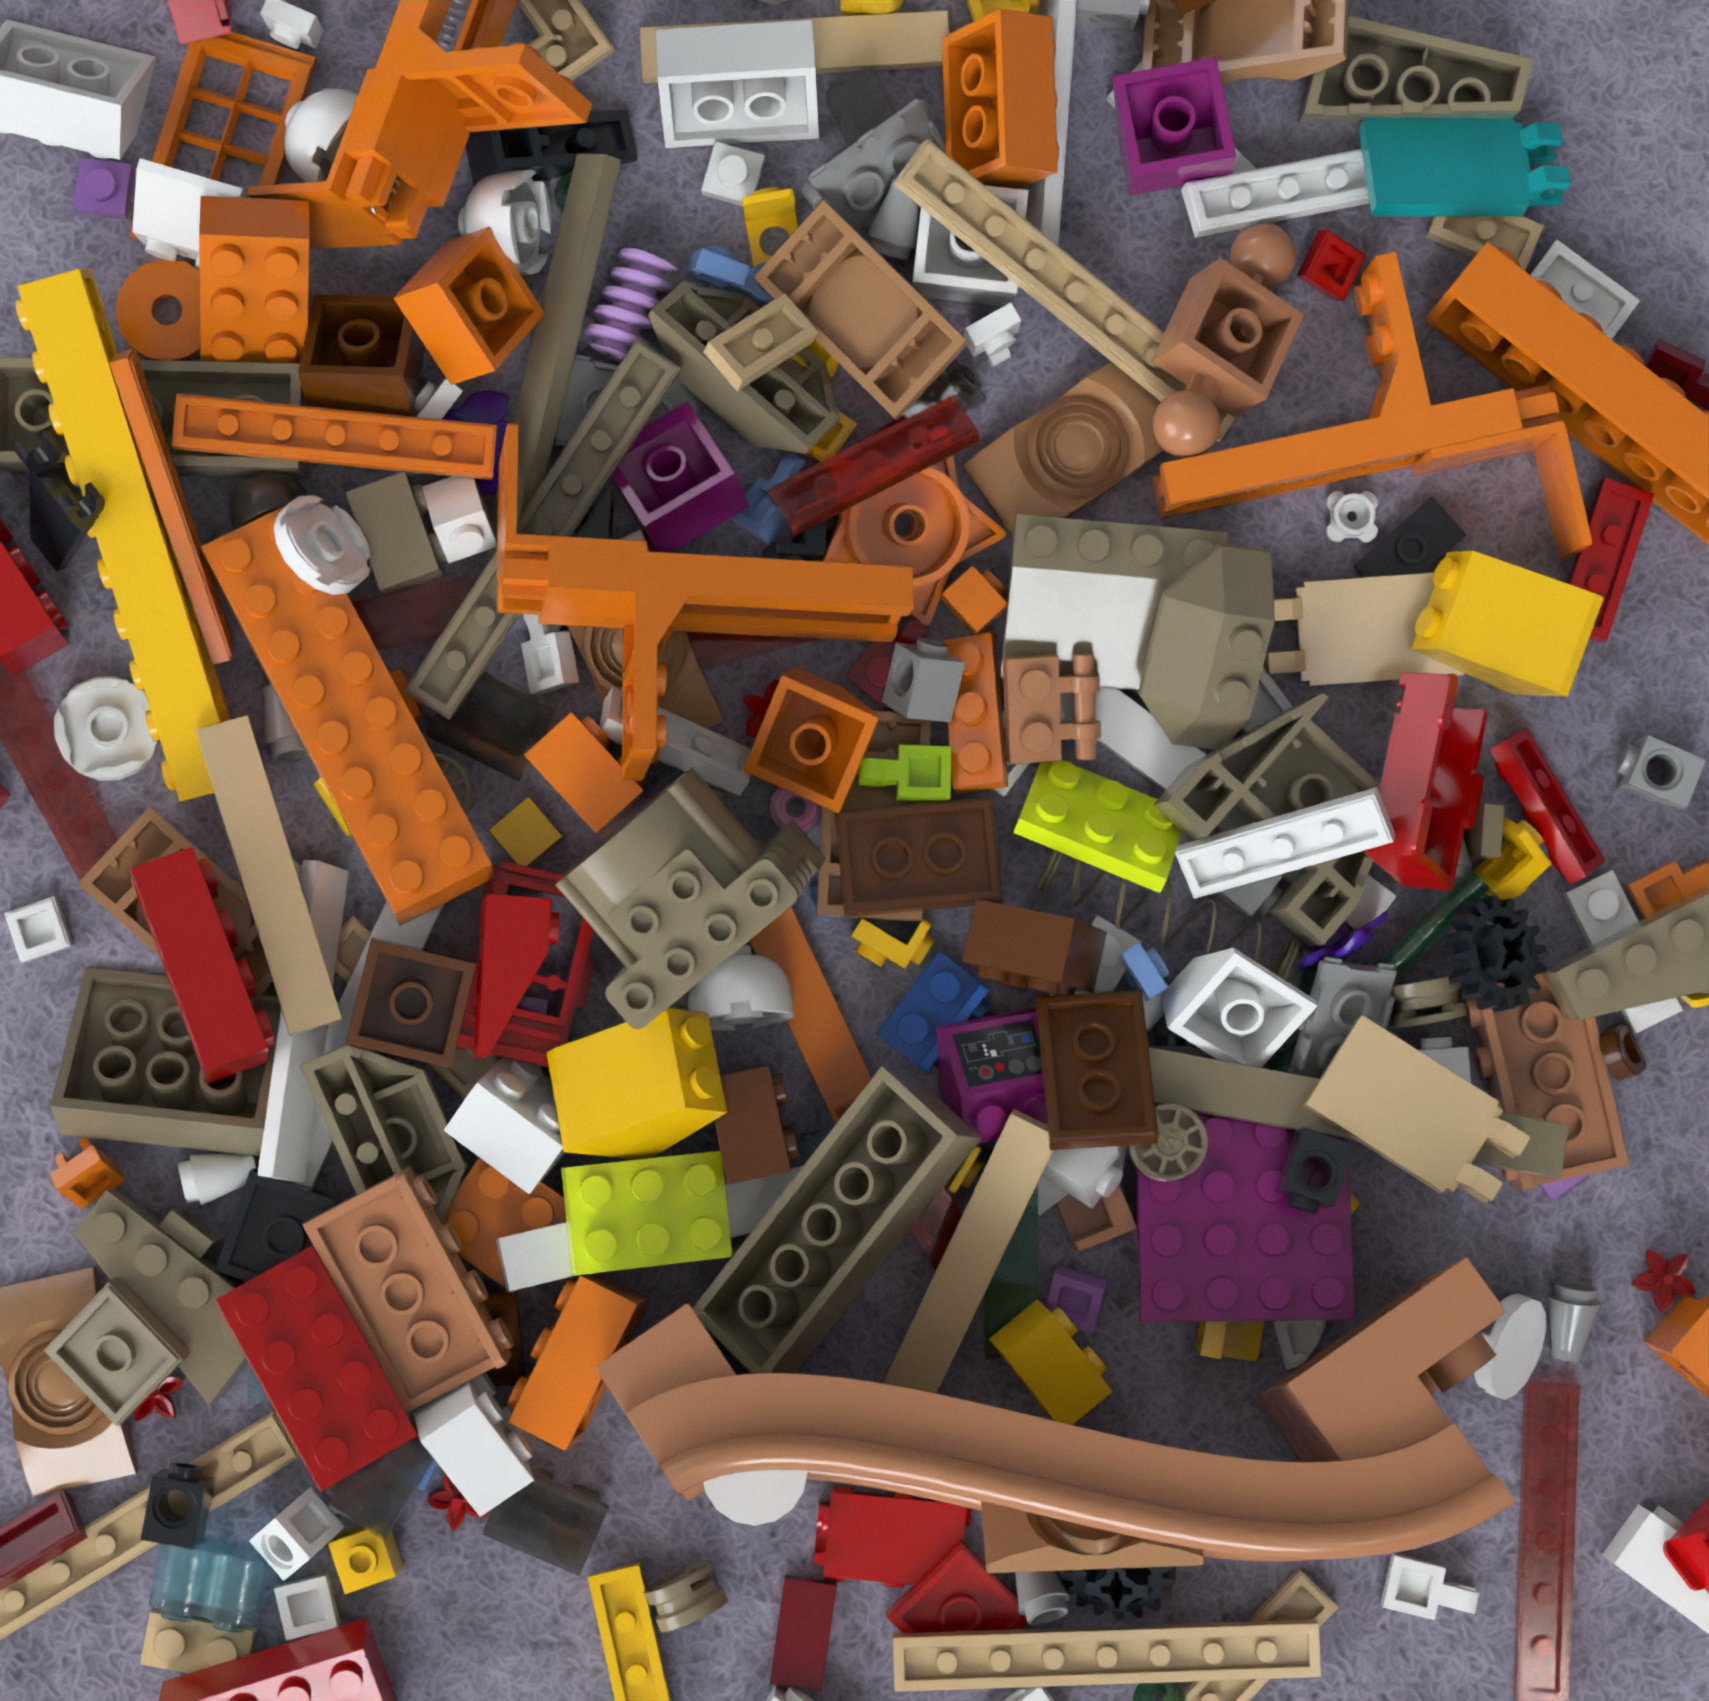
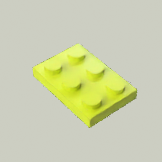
[1013,760,1182,893]
[561,1151,733,1275]

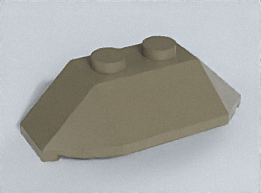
[648,280,840,454]
[1138,543,1275,750]
[300,1044,467,1225]

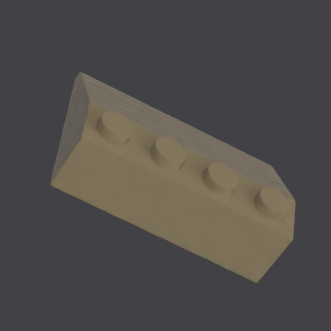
[1000,514,1228,690]
[50,967,281,1156]

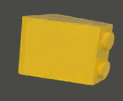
[1411,550,1604,697]
[547,1008,727,1160]

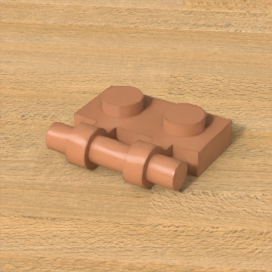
[1003,653,1101,764]

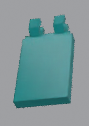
[1359,118,1571,217]

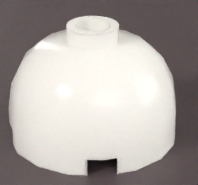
[284,88,358,182]
[458,169,552,275]
[688,945,794,1031]

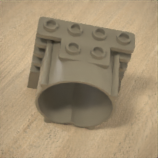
[555,767,826,1029]

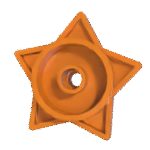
[820,428,1006,626]

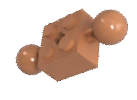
[1151,223,1304,458]

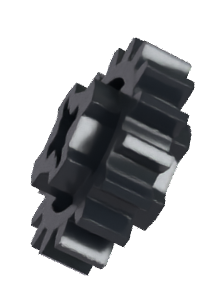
[1444,895,1547,1013]
[1060,1566,1176,1620]

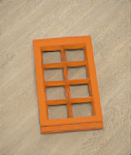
[130,32,317,241]

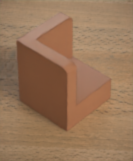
[1056,1185,1137,1252]

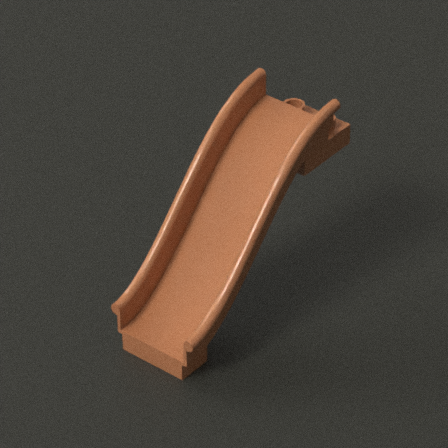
[595,1257,1515,1562]

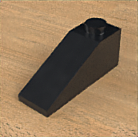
[465,110,638,186]

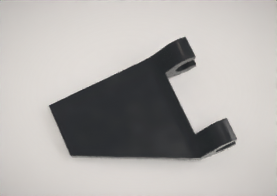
[15,429,105,572]

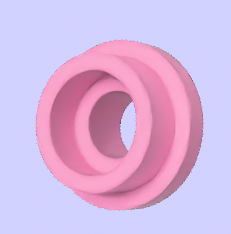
[770,787,822,832]

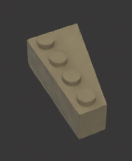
[1298,15,1534,123]
[1542,885,1709,1020]
[74,1187,248,1405]

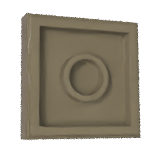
[44,1277,190,1427]

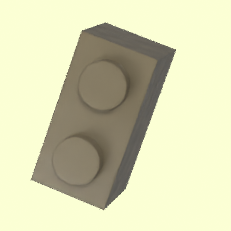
[345,471,447,597]

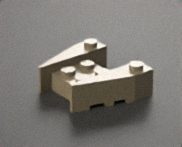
[1153,692,1381,946]

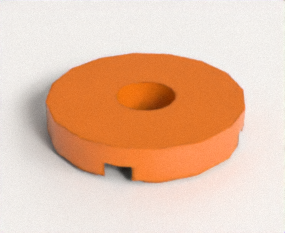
[115,259,200,361]

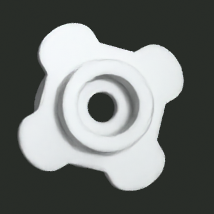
[1326,491,1378,543]

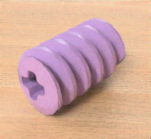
[584,248,680,363]

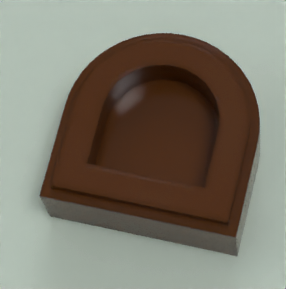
[1599,1021,1647,1081]

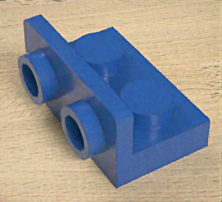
[876,951,991,1072]

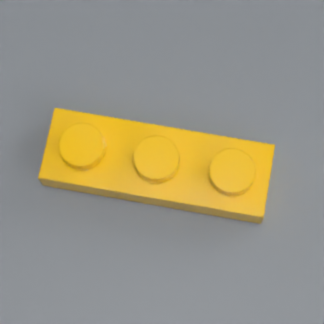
[588,1562,671,1701]

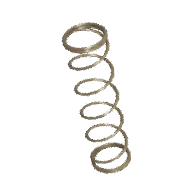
[1036,849,1301,981]

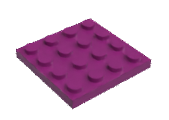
[1135,1111,1355,1322]

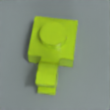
[859,744,951,802]

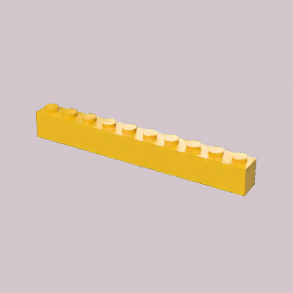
[15,269,232,802]

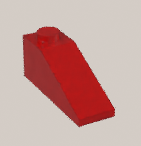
[473,894,560,1059]

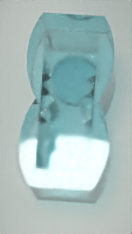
[148,1542,271,1632]

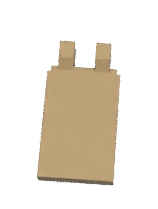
[1263,572,1464,686]
[1303,1015,1531,1204]

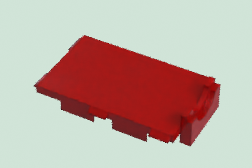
[814,1486,972,1588]

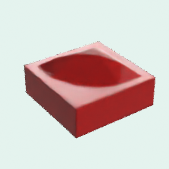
[1296,230,1366,301]

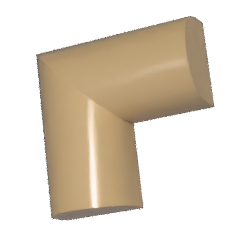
[517,0,614,81]

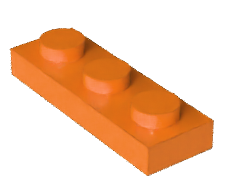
[941,632,1009,794]

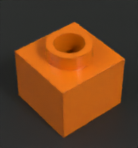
[940,565,1007,635]

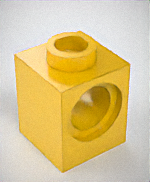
[328,1517,404,1594]

